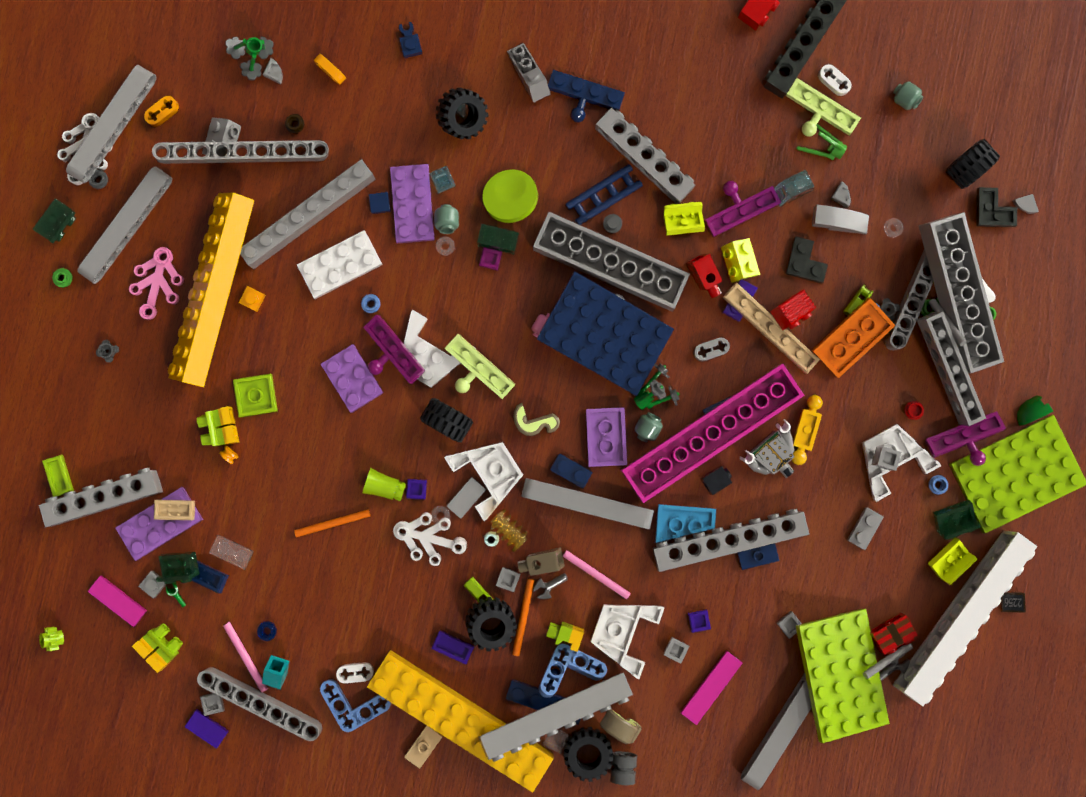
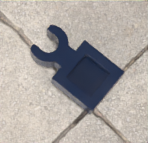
[399,22,423,58]

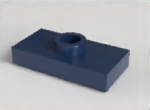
[737,543,779,570]
[187,560,229,593]

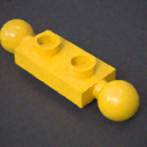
[792,395,823,465]

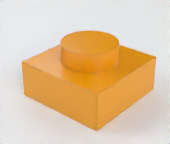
[239,286,266,312]

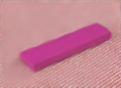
[680,650,743,725]

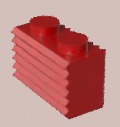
[770,289,816,330]

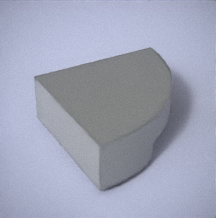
[263,58,283,84]
[831,182,851,208]
[1013,194,1039,214]

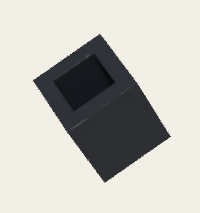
[700,466,732,495]

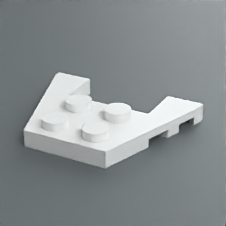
[404,310,476,388]
[862,424,941,502]
[444,442,523,521]
[591,604,664,679]

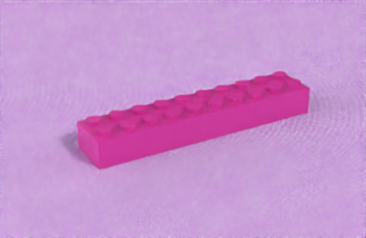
[620,364,805,503]

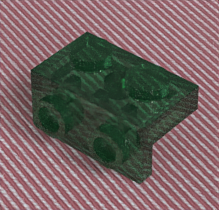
[32,198,77,244]
[933,500,981,540]
[156,552,200,584]

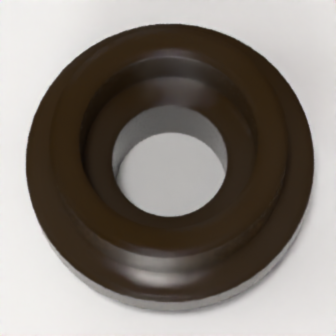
[285,114,305,133]

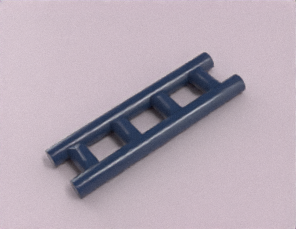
[565,164,643,225]

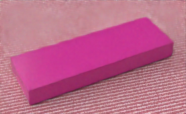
[88,576,147,627]

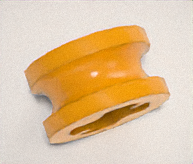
[219,446,239,464]

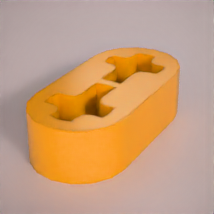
[313,53,346,85]
[144,96,179,127]

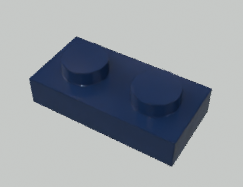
[550,453,593,489]

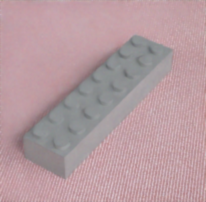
[533,212,690,311]
[919,212,1004,373]

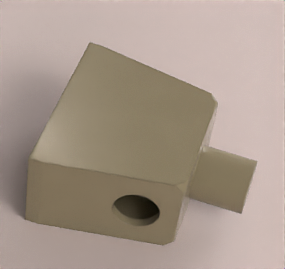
[518,547,565,576]

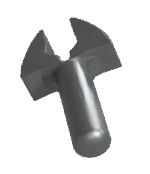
[533,573,568,599]
[879,654,910,681]

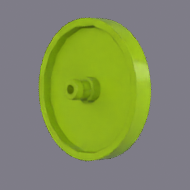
[483,170,538,223]

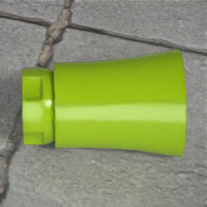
[362,468,406,501]

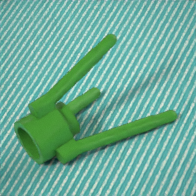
[796,124,847,160]

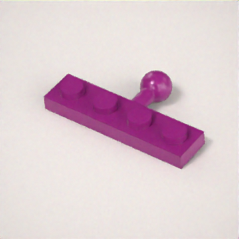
[704,181,781,237]
[363,314,425,384]
[925,411,1006,466]

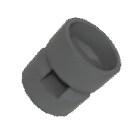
[610,751,638,785]

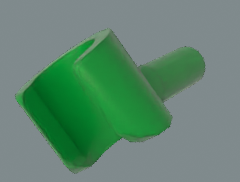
[165,581,186,607]

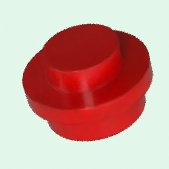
[904,401,924,420]

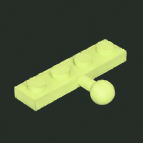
[786,78,861,137]
[445,334,515,399]

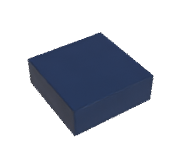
[369,192,391,214]

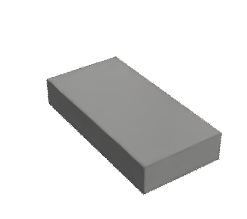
[447,477,486,518]

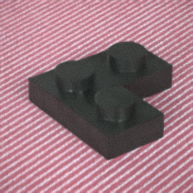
[976,187,1017,227]
[785,237,828,284]

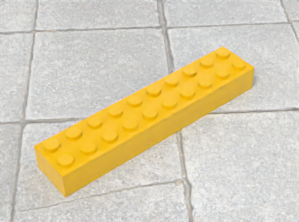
[168,193,254,387]
[367,650,554,793]

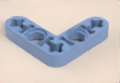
[538,644,607,698]
[320,679,391,732]

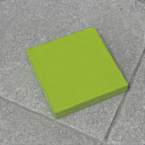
[233,374,278,418]

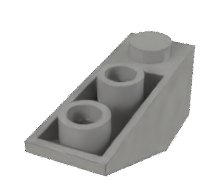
[507,43,550,102]

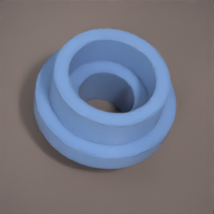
[361,294,381,313]
[928,475,948,494]

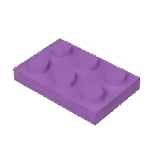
[321,344,384,413]
[586,408,627,467]

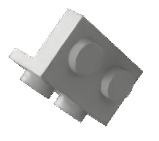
[202,117,241,157]

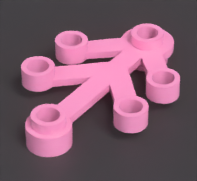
[129,247,184,320]

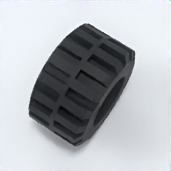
[436,88,488,139]
[946,139,1000,189]
[420,398,473,442]
[465,597,517,652]
[564,727,613,782]

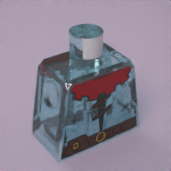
[774,170,814,207]

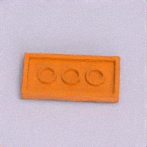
[812,297,896,378]

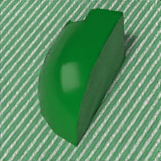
[1017,395,1053,426]

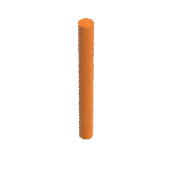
[294,509,371,538]
[512,578,535,656]

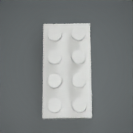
[297,230,383,299]

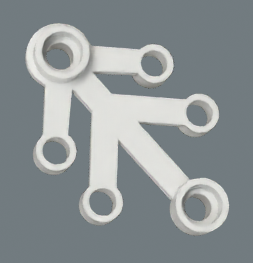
[57,113,113,185]
[393,512,467,566]

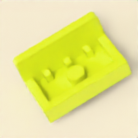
[663,202,705,235]
[721,238,760,283]
[928,537,977,585]

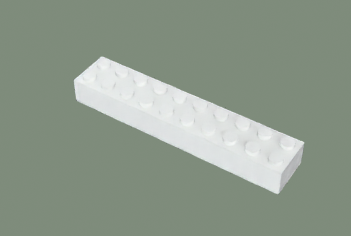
[893,530,1037,706]

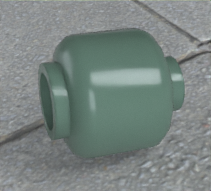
[893,82,923,110]
[434,204,459,234]
[634,412,663,442]

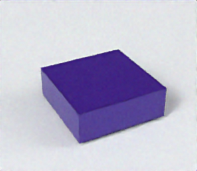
[406,479,427,499]
[688,609,711,633]

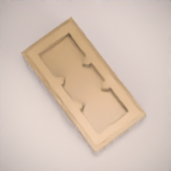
[154,500,195,520]
[404,725,443,769]

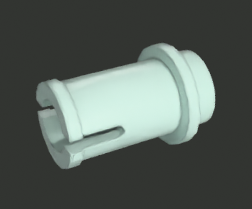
[484,531,499,547]

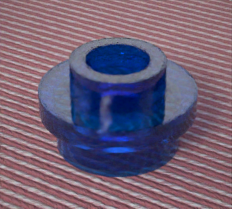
[257,621,277,641]

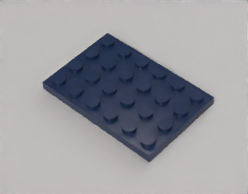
[536,271,674,396]

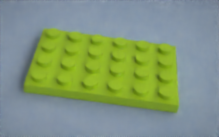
[949,415,1086,533]
[796,609,890,743]

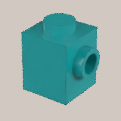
[262,655,289,690]

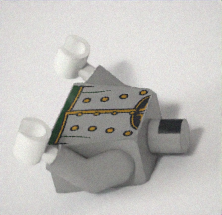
[740,419,794,478]

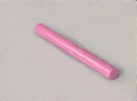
[563,550,631,599]
[223,622,268,693]

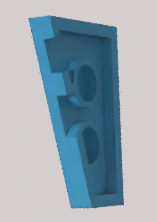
[655,504,716,543]

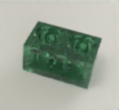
[477,224,519,255]

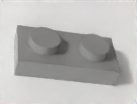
[847,507,884,550]

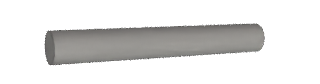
[929,299,967,346]
[863,643,913,679]

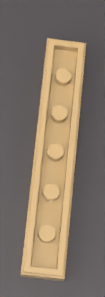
[723,283,820,374]

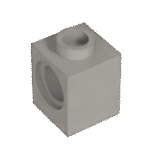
[871,446,902,471]

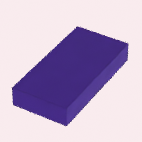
[431,630,474,664]
[185,709,229,749]

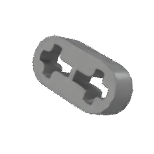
[693,338,730,361]

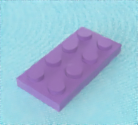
[390,164,435,243]
[115,487,203,561]

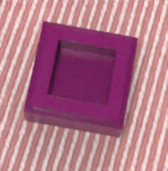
[479,247,502,271]

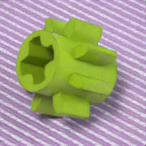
[39,627,64,652]

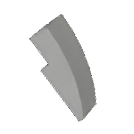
[812,204,869,234]

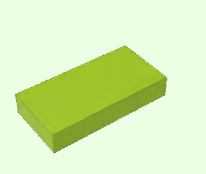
[42,455,74,497]

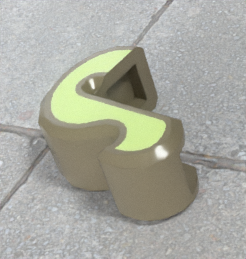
[513,403,560,436]
[600,709,642,744]

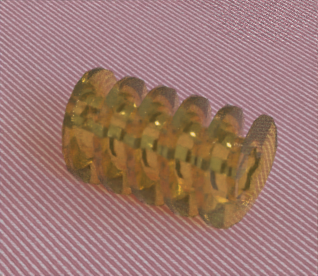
[488,509,529,552]

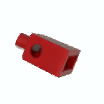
[685,254,722,298]

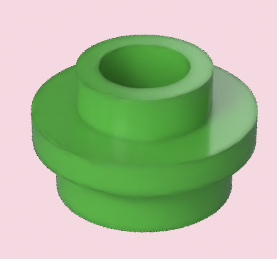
[52,268,73,288]

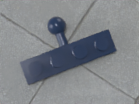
[548,70,625,123]
[506,669,580,725]

